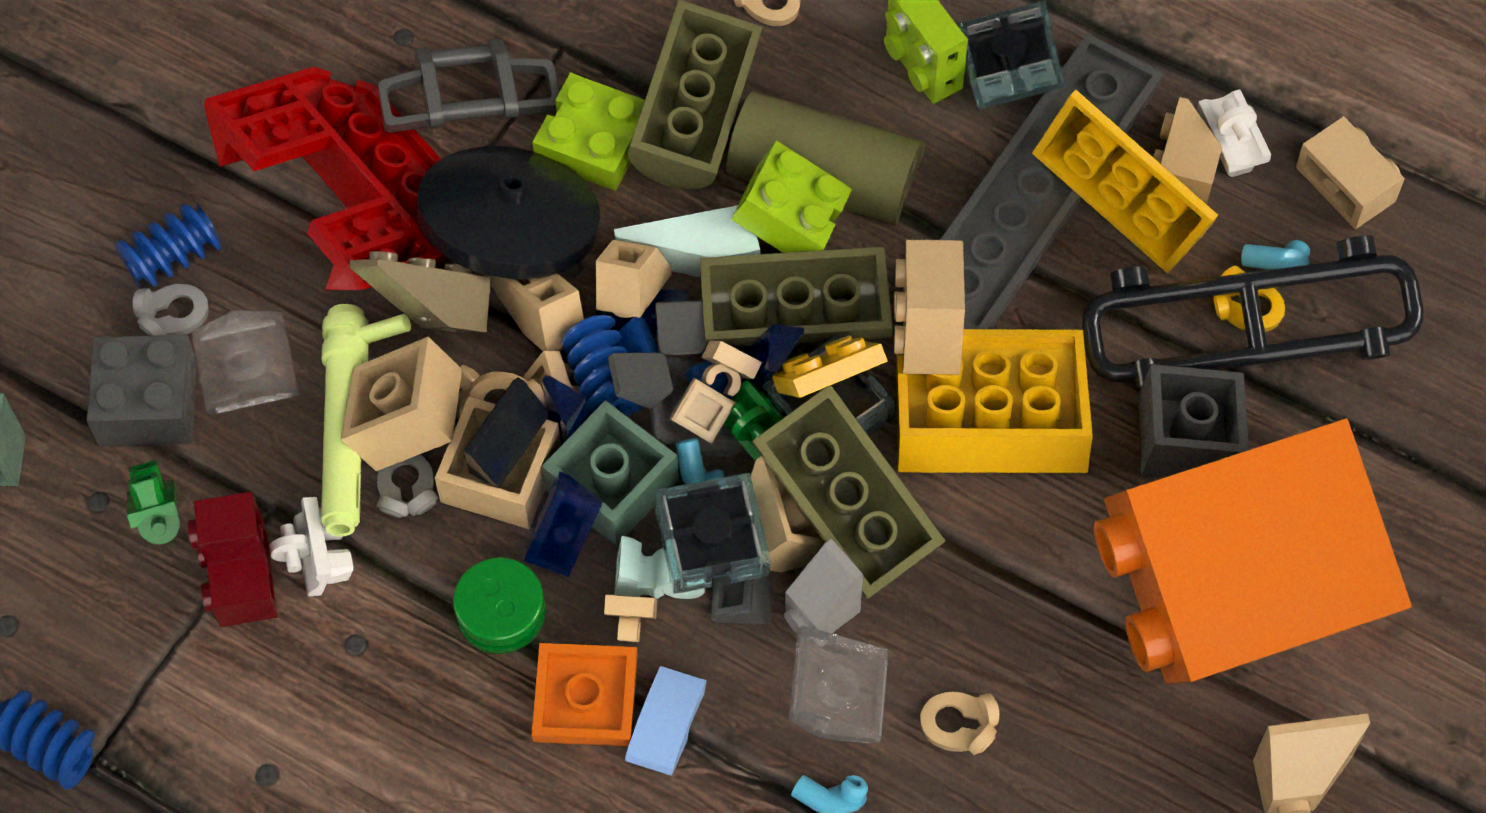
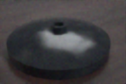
[416,146,600,279]

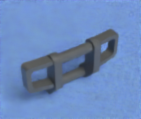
[378,38,559,133]

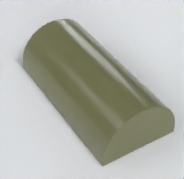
[628,0,763,190]
[726,91,925,226]
[700,247,893,348]
[751,385,945,599]

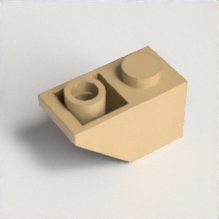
[1153,97,1222,205]
[596,240,672,318]

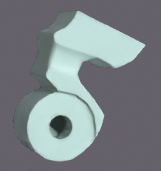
[614,536,705,599]

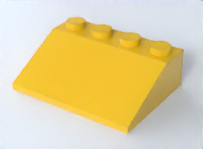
[1032,90,1218,274]
[896,329,1093,473]

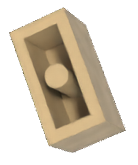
[1296,116,1405,230]

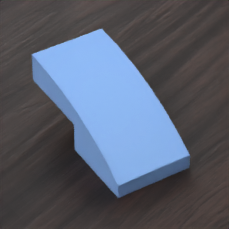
[625,666,706,776]

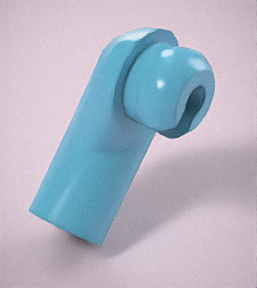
[1241,240,1310,270]
[675,438,726,490]
[791,775,868,813]

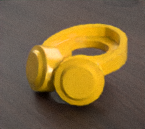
[1213,266,1285,332]

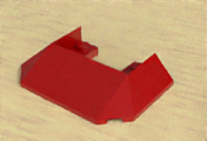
[204,67,448,290]

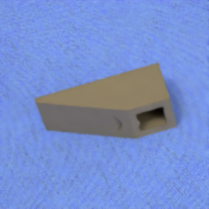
[349,251,491,334]

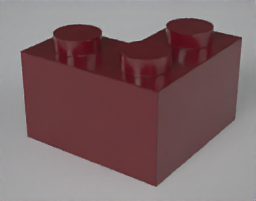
[187,491,278,627]

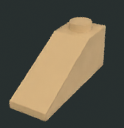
[483,273,584,351]

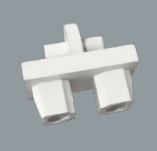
[1197,89,1271,177]
[269,497,353,596]

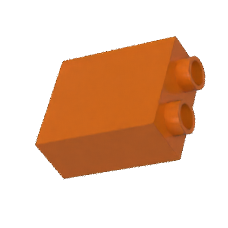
[1094,418,1412,684]

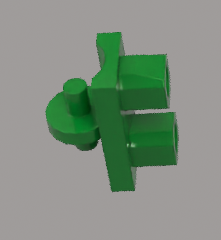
[724,379,783,461]
[127,460,180,544]

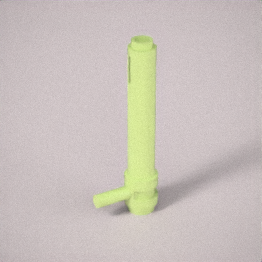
[321,304,411,537]

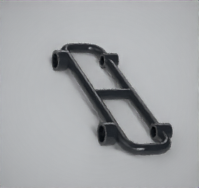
[1082,235,1424,391]

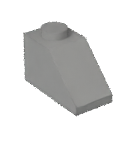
[784,539,863,645]

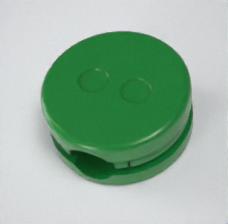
[453,557,546,654]

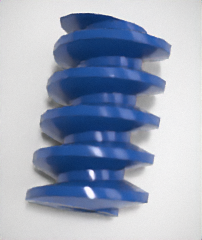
[115,203,222,289]
[562,315,644,416]
[0,690,95,789]

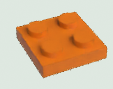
[531,643,638,746]

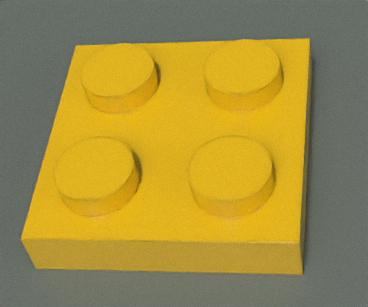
[771,336,888,398]

